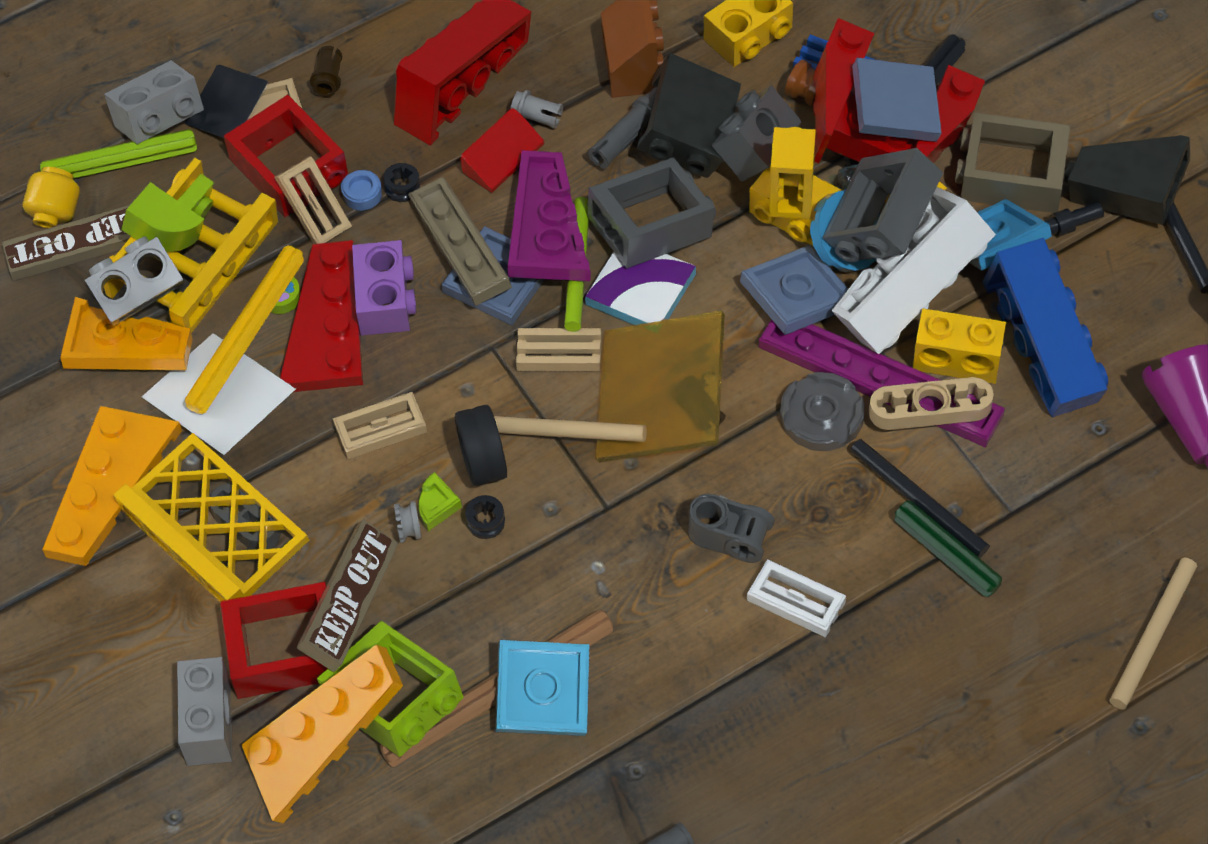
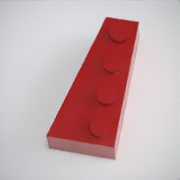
[394,0,532,146]

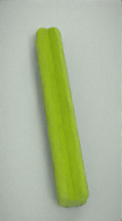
[40,129,197,179]

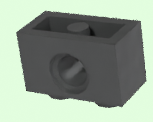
[712,85,801,181]

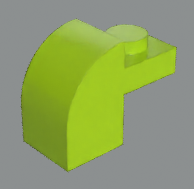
[121,174,214,252]

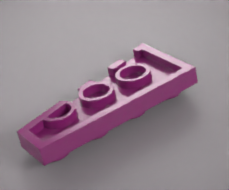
[508,150,591,281]

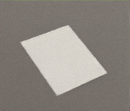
[142,333,296,455]

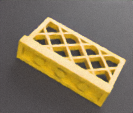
[113,433,310,602]

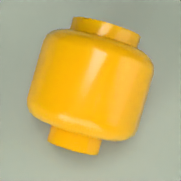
[23,167,80,229]

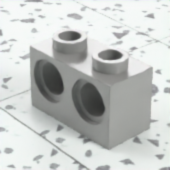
[104,60,204,144]
[85,236,184,326]

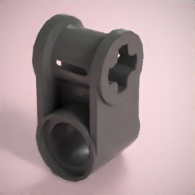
[688,494,775,563]

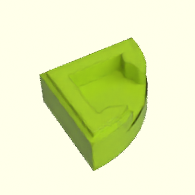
[419,472,462,532]

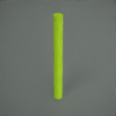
[564,197,589,332]

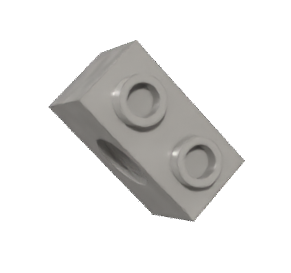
[177,657,232,766]

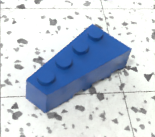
[982,238,1108,417]

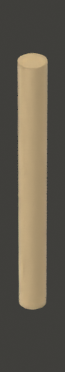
[494,416,647,442]
[1110,558,1197,709]

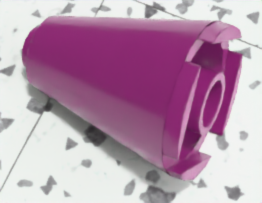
[1141,344,1208,468]

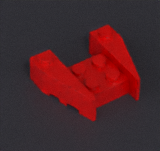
[813,18,985,164]

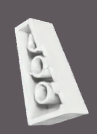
[832,187,996,354]

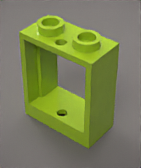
[317,621,464,757]

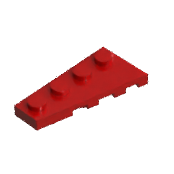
[280,240,363,392]

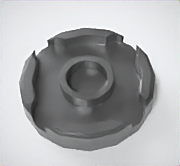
[780,372,865,451]

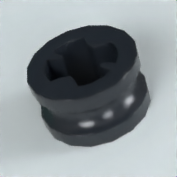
[384,163,420,202]
[465,495,505,539]

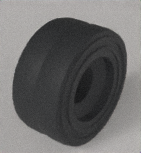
[455,405,507,486]

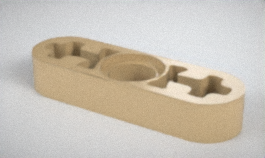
[869,377,994,430]

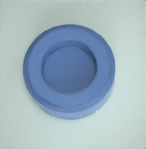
[341,170,382,211]

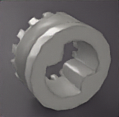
[394,501,422,542]

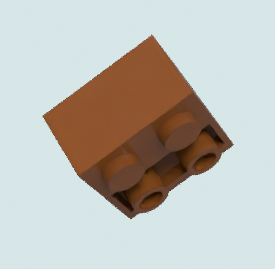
[601,0,664,98]

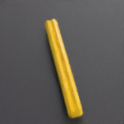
[185,245,304,415]

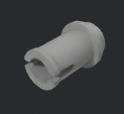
[511,90,563,129]

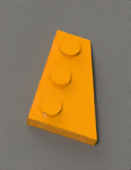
[60,297,193,370]

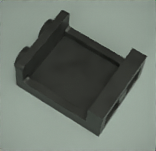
[637,53,741,178]

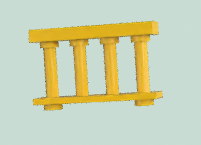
[104,158,278,333]

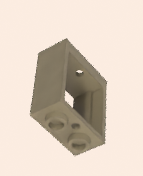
[955,112,1070,213]

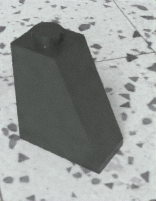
[1064,135,1190,225]

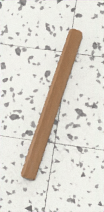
[380,610,613,767]

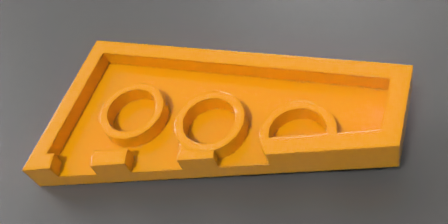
[42,406,182,566]

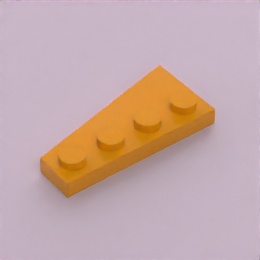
[241,645,403,823]

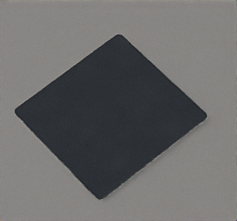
[185,65,268,138]

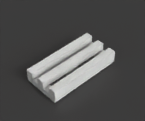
[747,559,846,638]

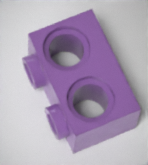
[352,240,416,336]

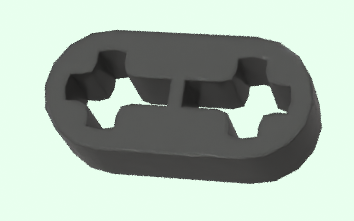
[210,483,281,550]

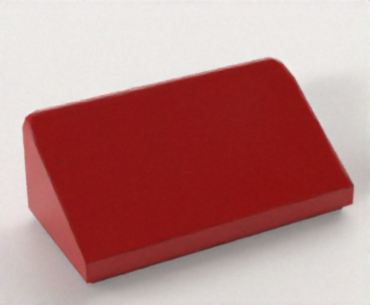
[460,108,545,193]

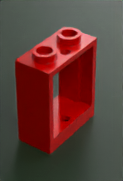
[224,95,348,218]
[220,582,328,699]

